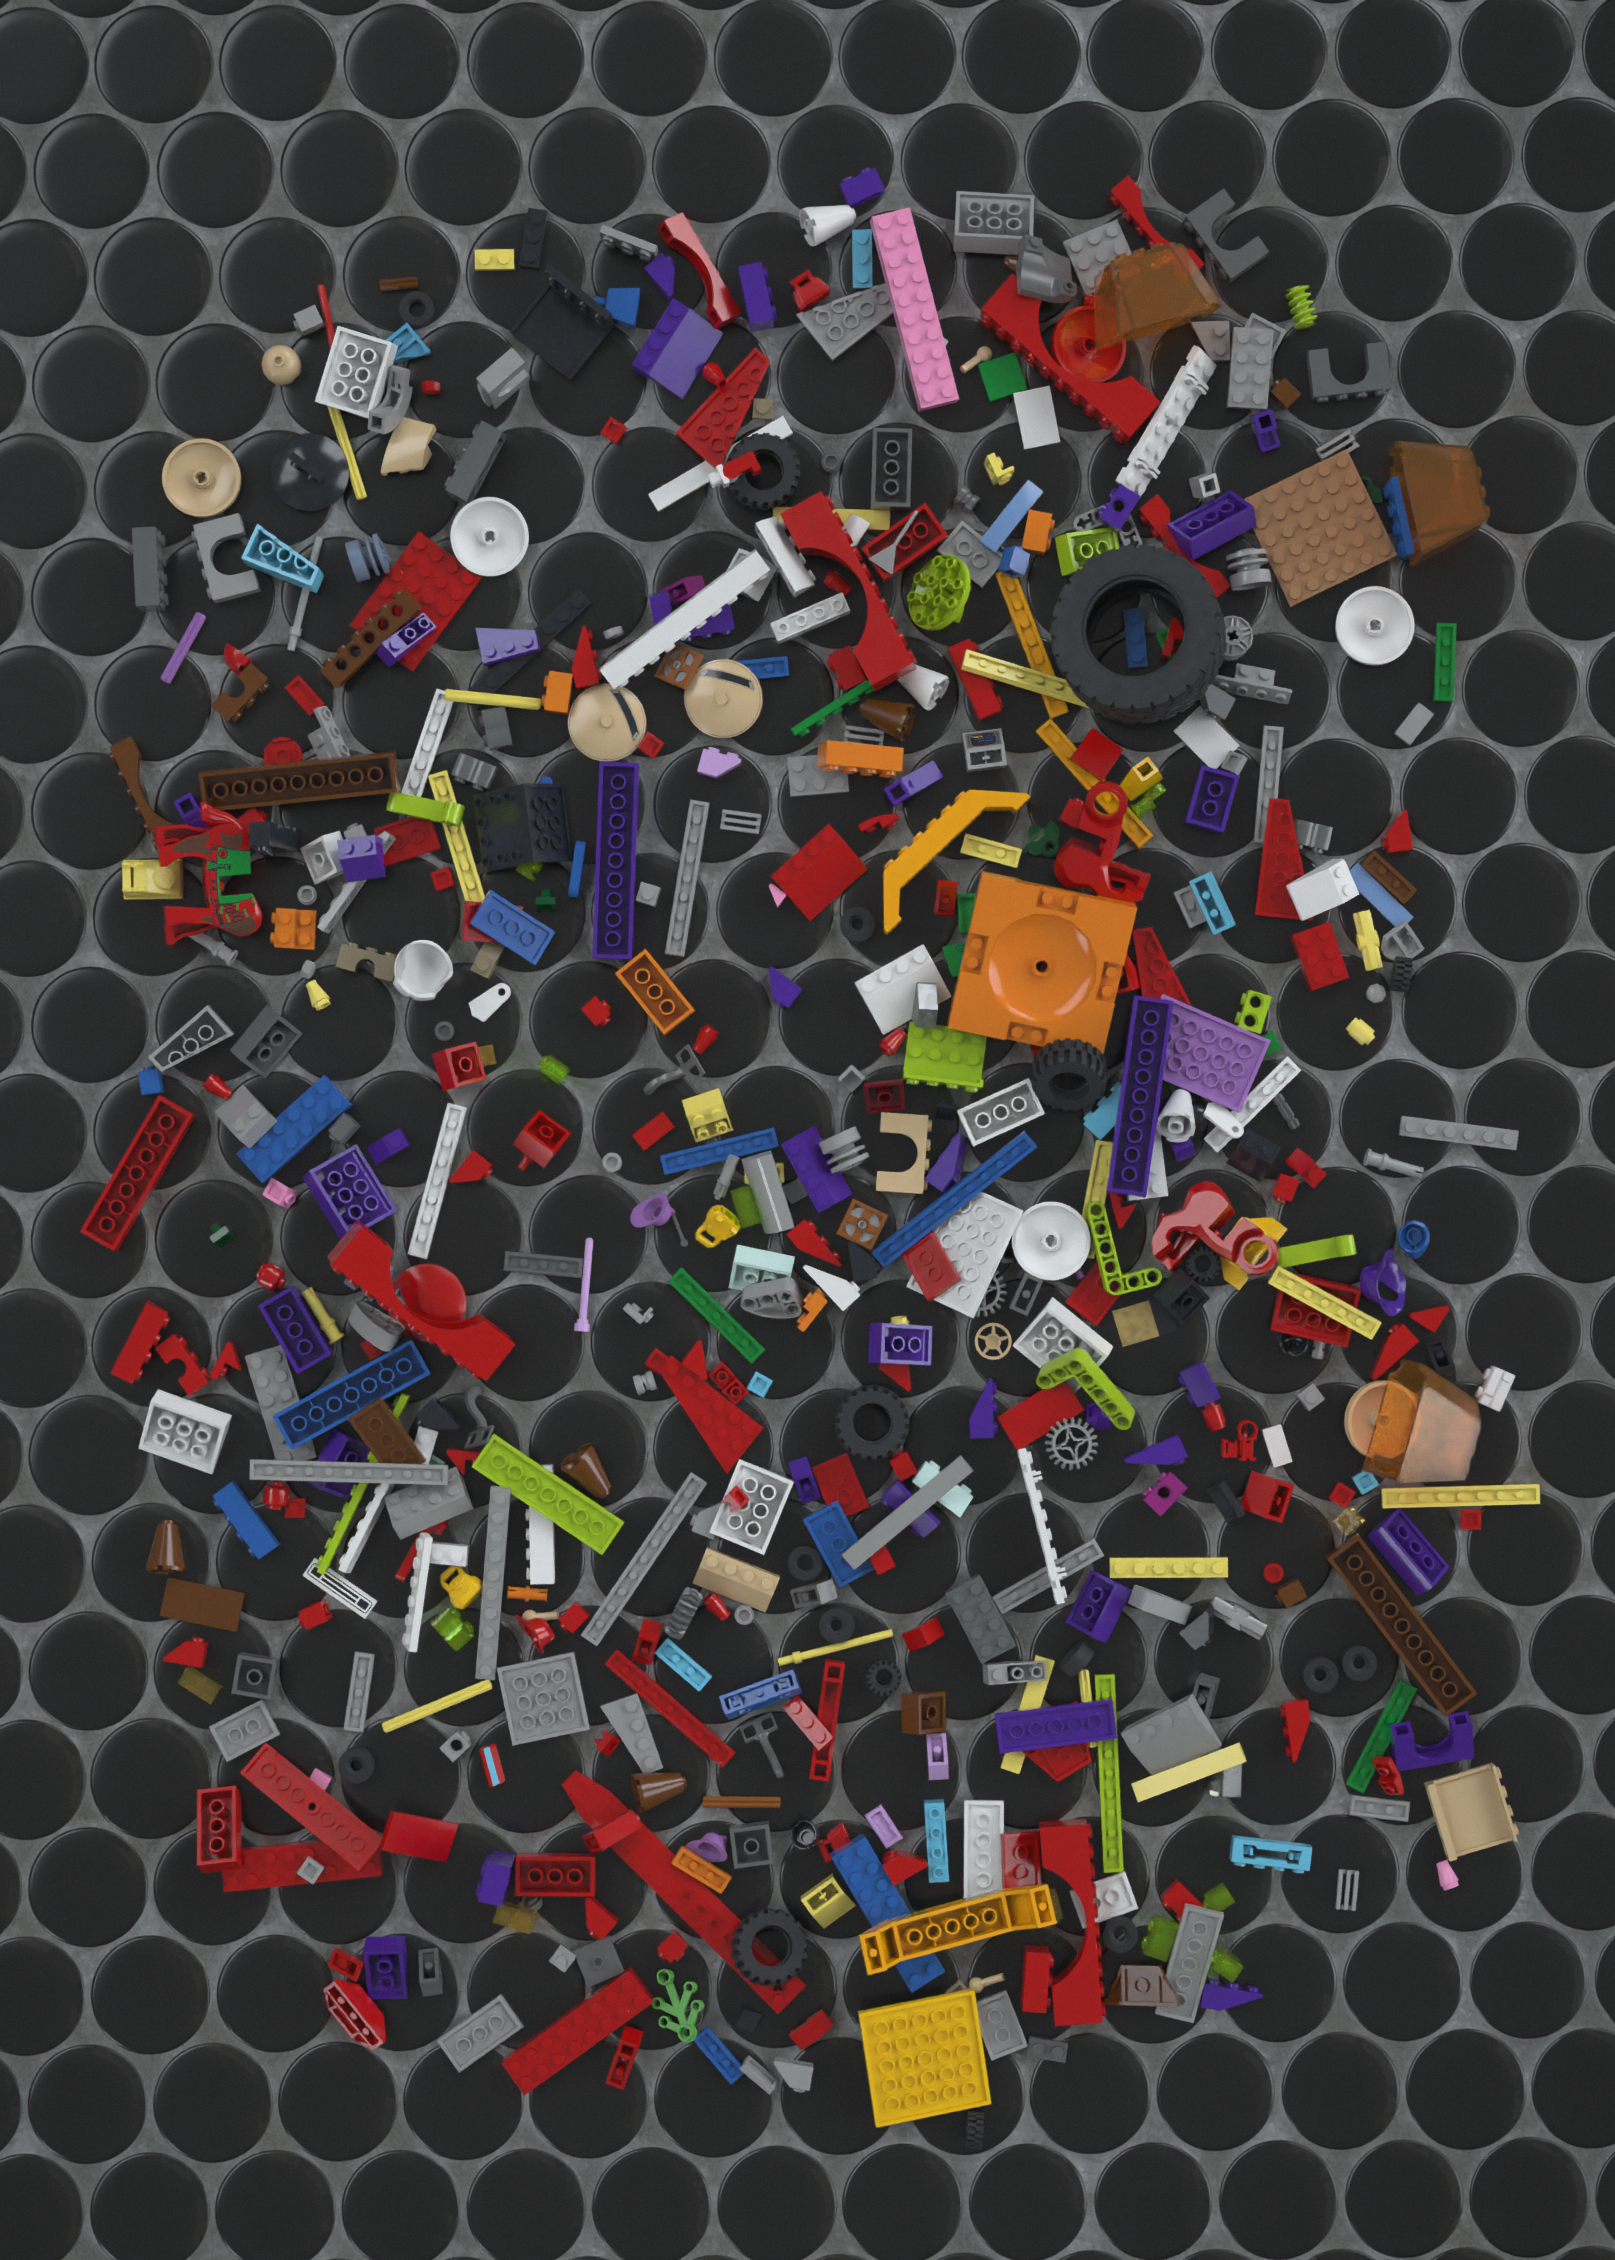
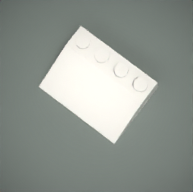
[315,326,398,419]
[755,516,816,598]
[855,944,951,1035]
[1012,1297,1113,1393]
[138,1389,232,1474]
[709,1459,794,1555]

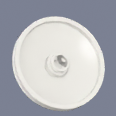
[450,497,529,576]
[1335,586,1414,665]
[1012,1202,1091,1281]

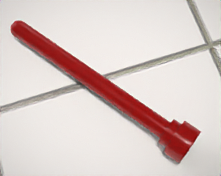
[317,284,335,350]

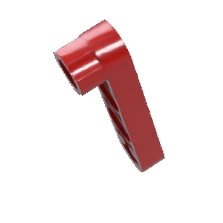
[395,1520,449,1583]

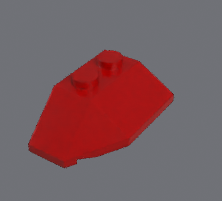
[323,1979,386,2051]

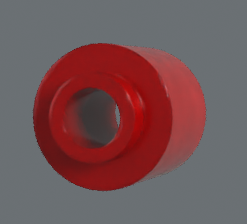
[1201,1401,1226,1432]

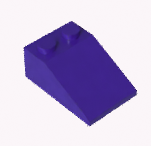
[868,1323,932,1365]
[363,1936,408,1999]

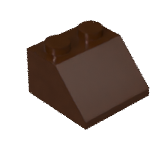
[901,1691,946,1735]

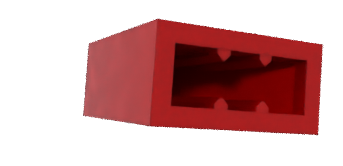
[582,1810,642,1854]

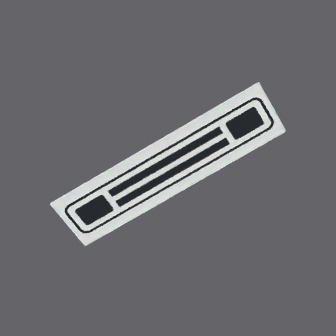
[302,1558,377,1619]

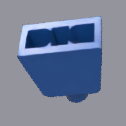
[595,288,641,329]

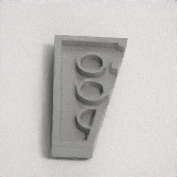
[600,1693,663,1773]

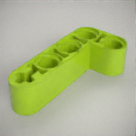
[386,792,465,827]
[1278,1234,1357,1268]

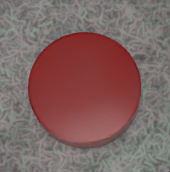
[1263,1563,1283,1583]

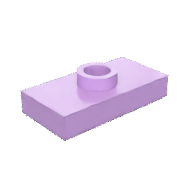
[865,1804,903,1849]

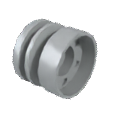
[1226,548,1272,591]
[1223,615,1253,661]
[818,1126,869,1173]

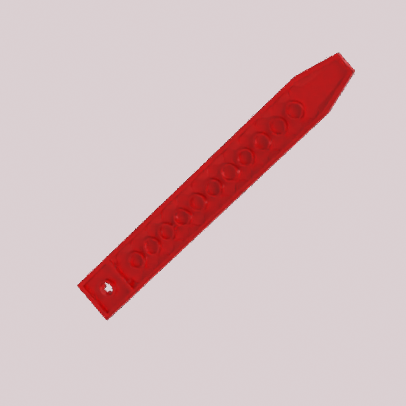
[562,1770,806,2014]

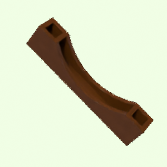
[109,736,175,851]

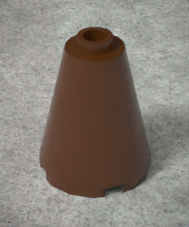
[859,699,916,742]
[560,1443,611,1498]
[146,1520,186,1574]
[631,1772,687,1812]

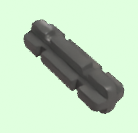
[1272,1093,1300,1130]

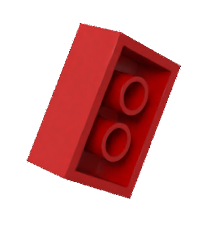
[1290,922,1349,992]
[1021,1945,1054,2013]

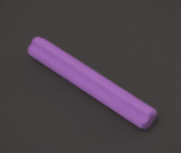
[161,612,206,684]

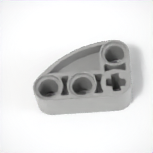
[741,1277,803,1319]
[348,1301,405,1352]
[1128,1585,1192,1625]

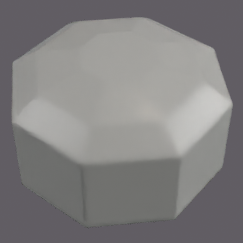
[300,960,316,980]
[1366,984,1386,1003]

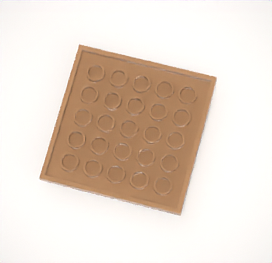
[1244,449,1397,607]

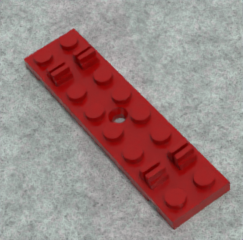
[240,1743,382,1872]

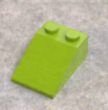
[1055,527,1120,576]

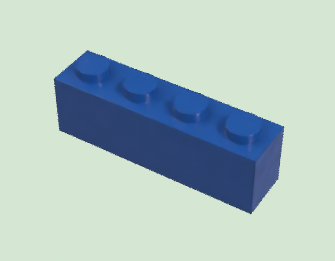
[213,1481,280,1560]

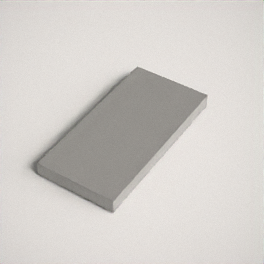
[436,1994,524,2073]

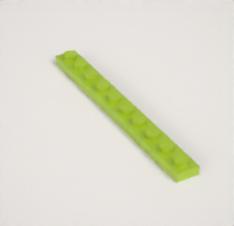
[316,1393,411,1575]
[1094,1674,1123,1873]

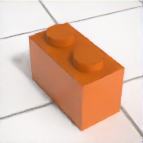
[1022,510,1055,555]
[541,671,574,715]

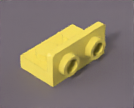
[984,453,1014,485]

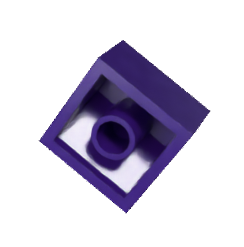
[337,835,386,882]
[1177,1361,1221,1407]

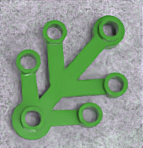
[652,1969,704,2043]

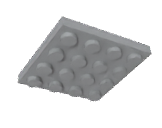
[497,1652,590,1745]

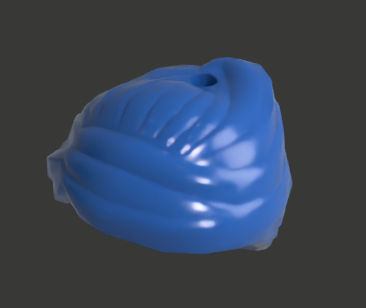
[1397,1220,1430,1259]

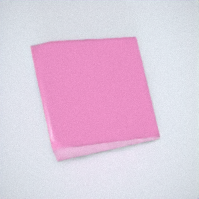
[769,884,786,908]
[310,1768,333,1791]

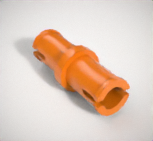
[507,1586,547,1602]

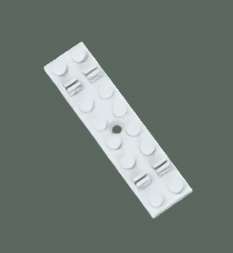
[1115,345,1217,499]
[1017,1448,1067,1605]

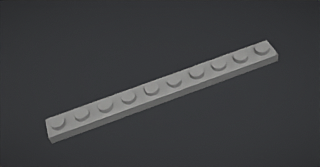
[250,1459,448,1485]
[581,1472,707,1646]
[475,1486,511,1680]

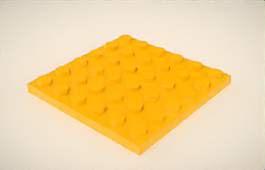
[858,1988,991,2128]

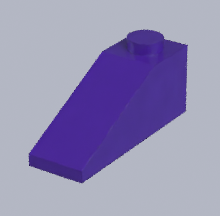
[1123,1434,1188,1466]

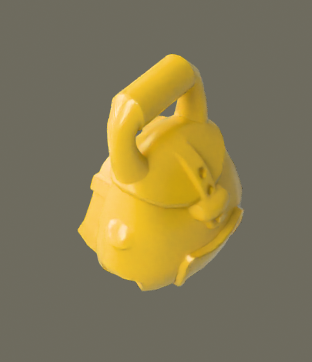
[695,1205,740,1248]
[440,1565,483,1610]

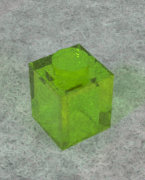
[1203,1882,1235,1912]

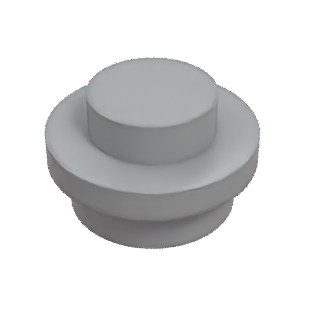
[297,885,317,905]
[734,1605,754,1625]

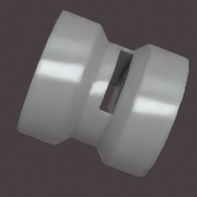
[633,1370,657,1395]

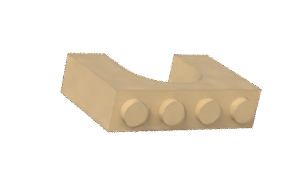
[876,1112,932,1194]

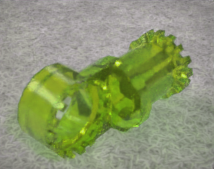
[1130,782,1166,819]

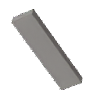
[343,1651,375,1733]

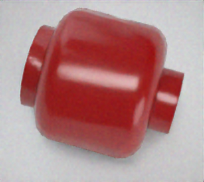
[256,1262,287,1292]
[263,1480,290,1510]

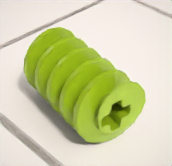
[1286,285,1317,330]

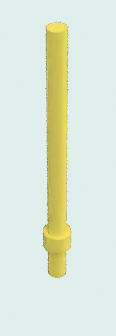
[777,1629,893,1666]

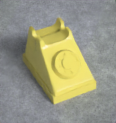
[122,859,184,900]

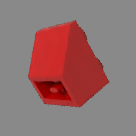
[1240,1471,1294,1523]

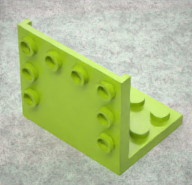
[902,1021,987,1093]

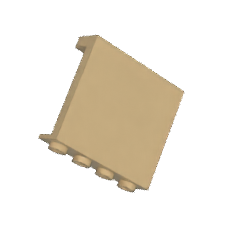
[1424,1763,1519,1861]

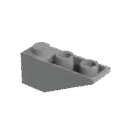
[982,1661,1046,1685]

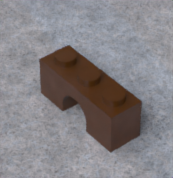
[211,663,270,724]

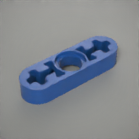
[568,841,586,898]

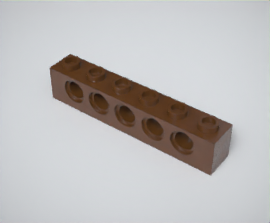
[320,590,424,688]

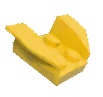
[1220,1217,1287,1291]

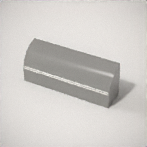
[741,1150,794,1234]

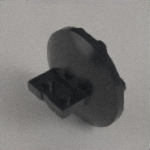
[271,433,349,512]

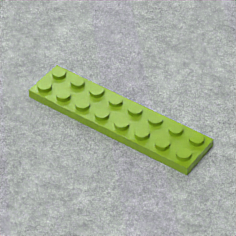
[472,1434,624,1555]

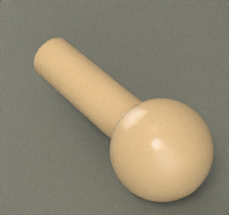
[960,346,992,373]
[522,1610,559,1621]
[968,1973,1005,1993]

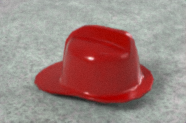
[515,1614,555,1654]

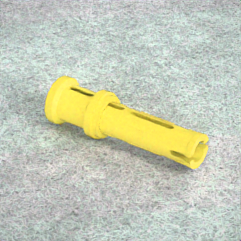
[301,1287,345,1345]

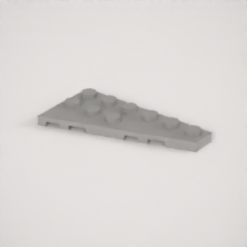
[796,283,893,361]

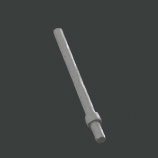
[287,537,323,652]

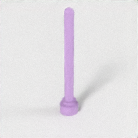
[574,1237,593,1332]

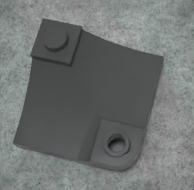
[1015,234,1077,303]

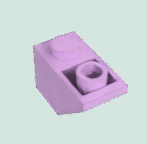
[697,747,741,779]

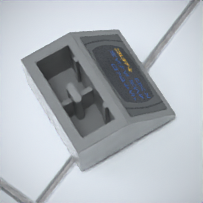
[962,728,1007,772]

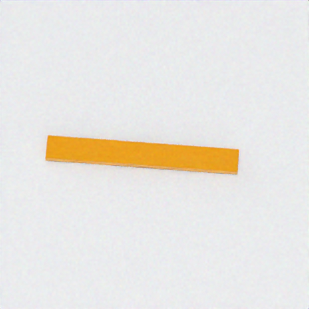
[995,571,1069,719]
[1035,718,1153,849]

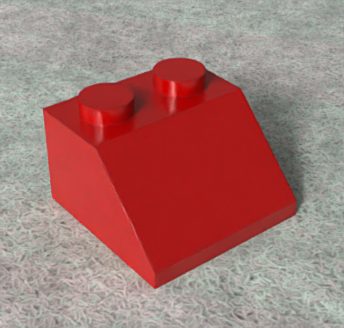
[432,1042,487,1091]
[882,1849,928,1885]

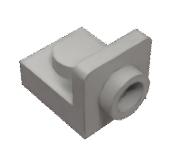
[623,1302,654,1324]

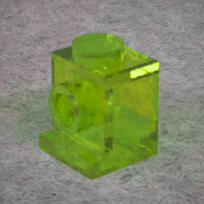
[516,863,543,882]

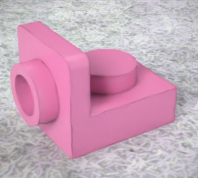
[262,1178,298,1209]

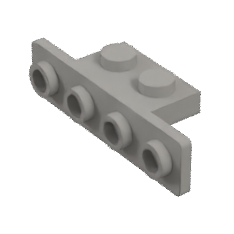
[1213,663,1292,704]
[307,706,350,759]

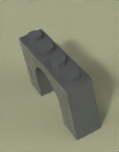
[1184,189,1269,283]
[1306,342,1392,403]

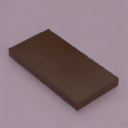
[348,1396,426,1464]
[160,1577,245,1632]

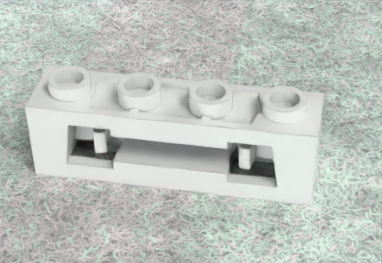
[770,593,850,644]

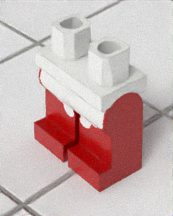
[708,451,761,488]

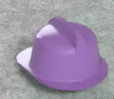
[630,1193,675,1228]
[685,1832,727,1863]

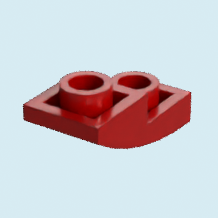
[858,814,899,834]
[707,1361,749,1405]
[1372,1756,1404,1795]
[789,2009,834,2050]

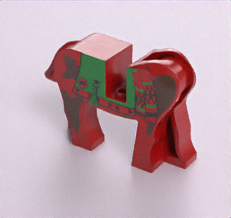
[154,802,262,945]

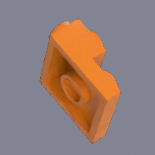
[270,908,317,950]
[797,1288,828,1332]

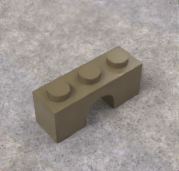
[335,942,396,982]

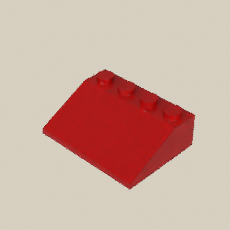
[771,824,868,921]
[1270,1271,1361,1347]

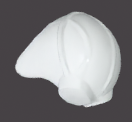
[393,940,453,1001]

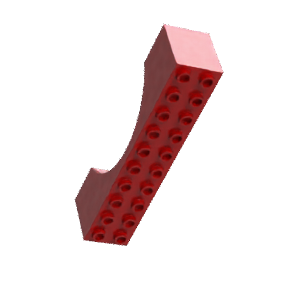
[980,273,1160,445]
[780,491,917,691]
[327,1220,516,1381]
[1039,1818,1106,2026]

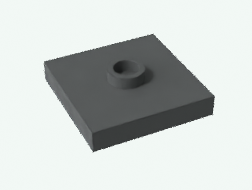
[573,1935,625,1988]

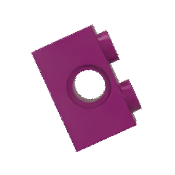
[1142,1471,1187,1517]

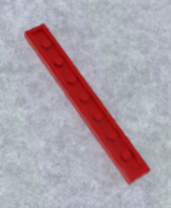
[605,1649,736,1768]

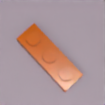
[671,1846,732,1894]

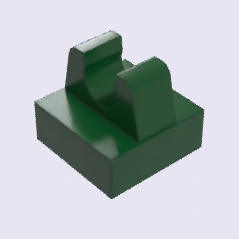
[536,889,557,912]
[210,1223,235,1248]

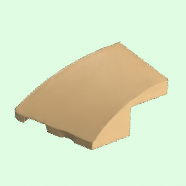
[381,417,436,476]

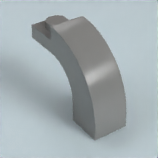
[368,365,413,434]

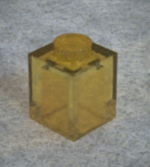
[1333,1507,1366,1536]

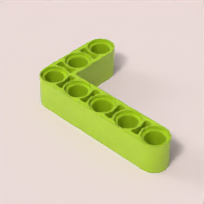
[1085,1201,1162,1295]
[1036,1348,1135,1430]

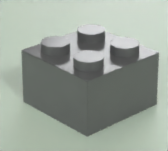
[232,1652,280,1700]
[729,1821,774,1869]

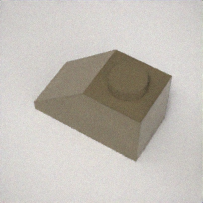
[470,942,505,980]

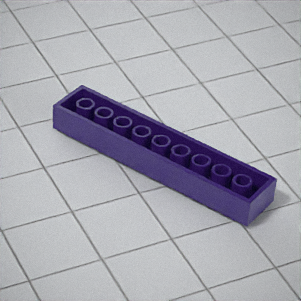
[592,762,640,961]
[1106,995,1174,1198]

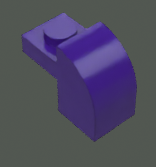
[1250,409,1280,453]

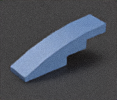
[979,480,1043,554]

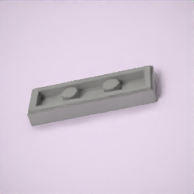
[1348,1794,1410,1822]

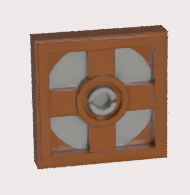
[654,643,704,691]
[836,1199,888,1251]

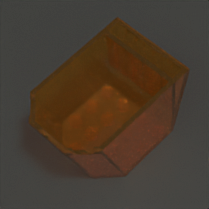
[1094,242,1221,350]
[1389,441,1490,567]
[1362,1359,1481,1483]

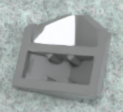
[1380,920,1425,961]

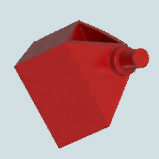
[513,1110,571,1171]

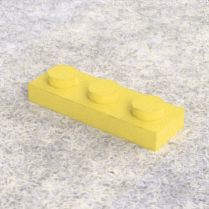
[960,834,1022,869]

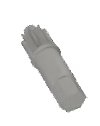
[713,1154,740,1200]

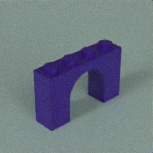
[649,584,735,642]
[1390,1711,1474,1771]

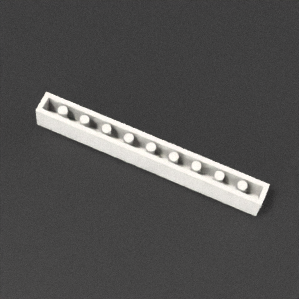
[600,549,770,689]

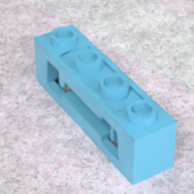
[924,1799,949,1883]
[1229,1835,1312,1873]

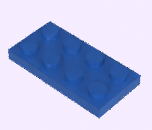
[1383,476,1415,561]
[469,890,555,965]
[802,1500,874,1587]

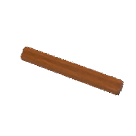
[703,1796,780,1808]

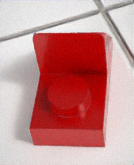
[1160,617,1184,660]
[934,880,958,916]
[1284,1148,1327,1188]
[1108,1193,1136,1229]
[209,1341,242,1380]
[447,1448,481,1475]
[328,1948,364,1982]

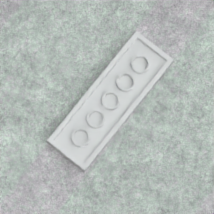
[963,1800,1004,1899]

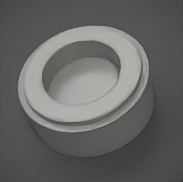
[603,626,624,640]
[602,1153,622,1172]

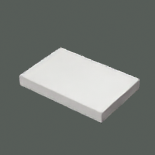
[1069,1871,1138,1928]

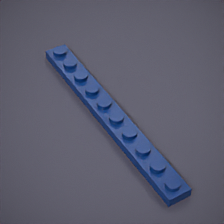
[871,1131,1037,1267]

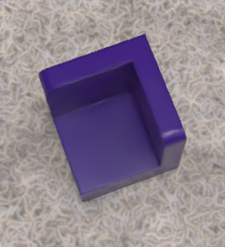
[1086,1401,1114,1431]

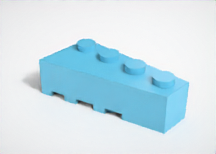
[241,524,324,593]

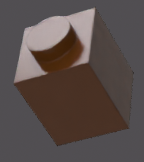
[1269,378,1301,411]
[1275,1578,1307,1608]

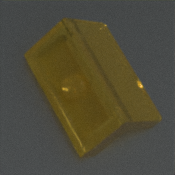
[178,1666,222,1704]

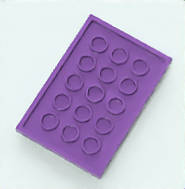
[1160,994,1271,1113]

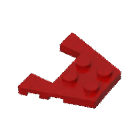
[1022,1701,1092,1782]

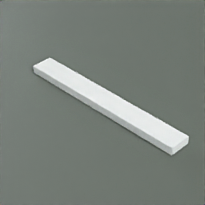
[648,416,793,512]
[408,1103,467,1259]

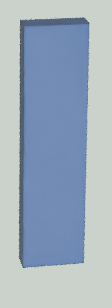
[1349,862,1413,927]

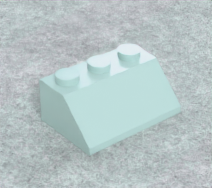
[729,1245,795,1291]
[911,1460,973,1517]

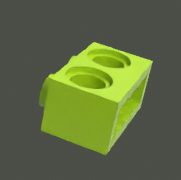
[1234,990,1272,1035]

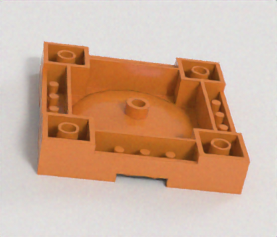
[947,871,1137,1054]

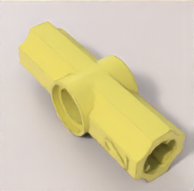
[1353,910,1383,971]

